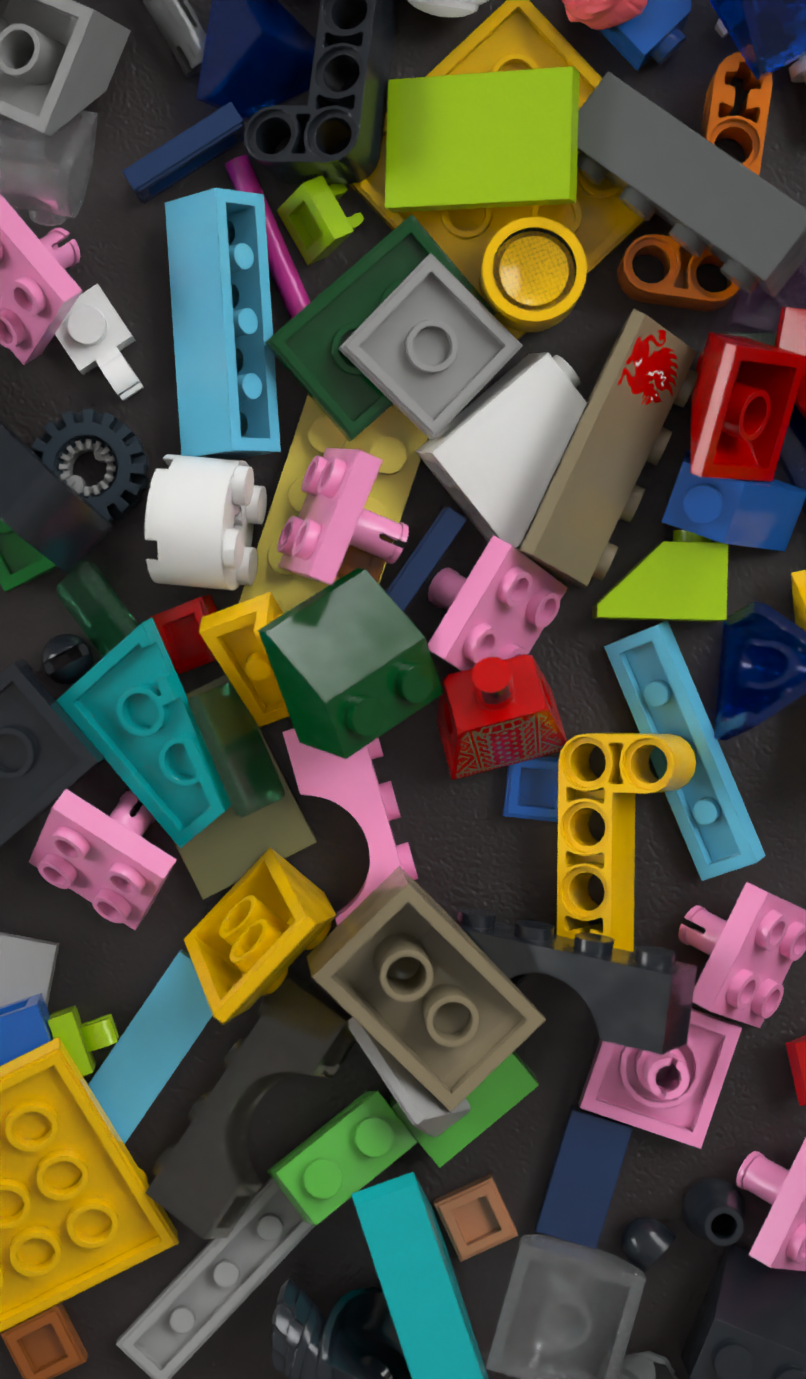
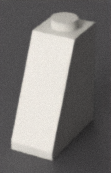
[416,352,587,548]

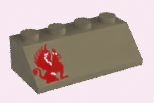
[518,309,697,589]

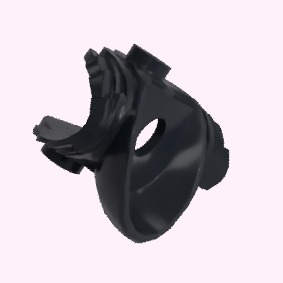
[270,1277,412,1379]

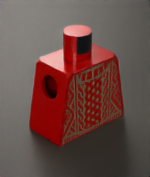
[436,654,567,780]

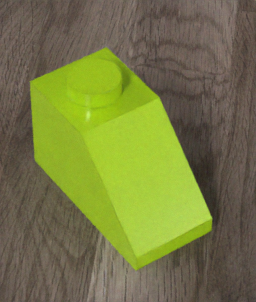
[592,530,728,622]

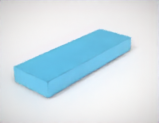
[88,949,213,1144]

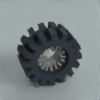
[31,409,149,522]

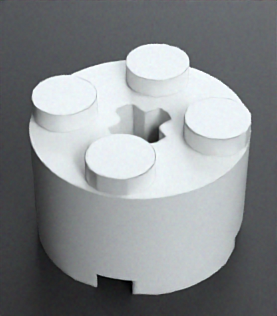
[145,454,267,590]

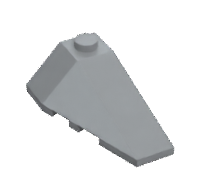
[0,0,131,136]

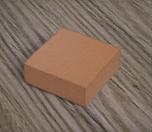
[434,1174,518,1262]

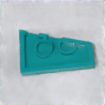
[56,617,233,849]

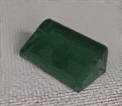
[56,561,140,658]
[188,682,285,818]

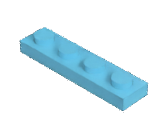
[604,620,766,881]

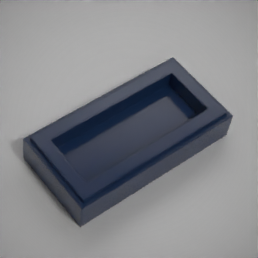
[122,102,245,203]
[386,507,467,613]
[534,1106,633,1249]

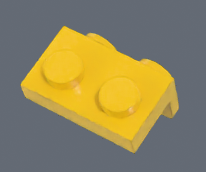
[199,591,289,727]

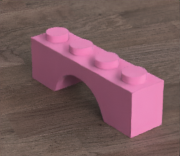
[283,728,418,926]

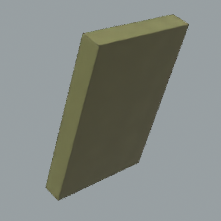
[173,674,317,899]

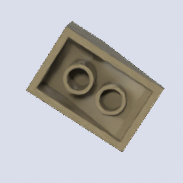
[306,866,546,1112]

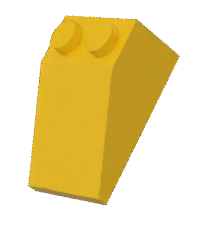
[184,847,337,1024]

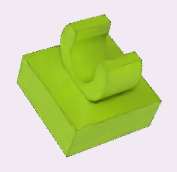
[277,175,364,265]
[47,1005,119,1076]

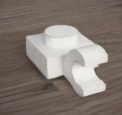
[55,283,144,402]

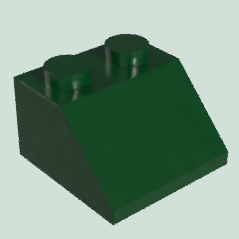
[258,568,443,759]

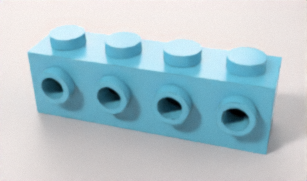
[165,188,281,460]

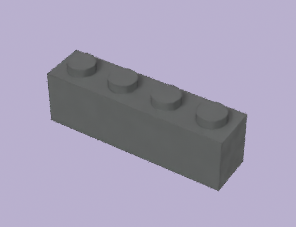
[577,72,806,298]

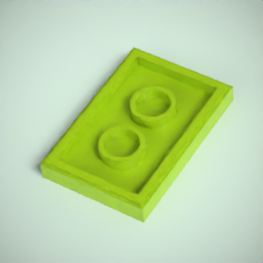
[385,66,580,213]

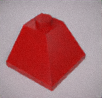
[690,332,806,482]

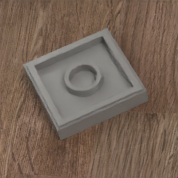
[338,253,523,440]

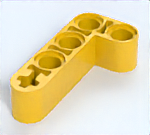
[557,733,696,952]

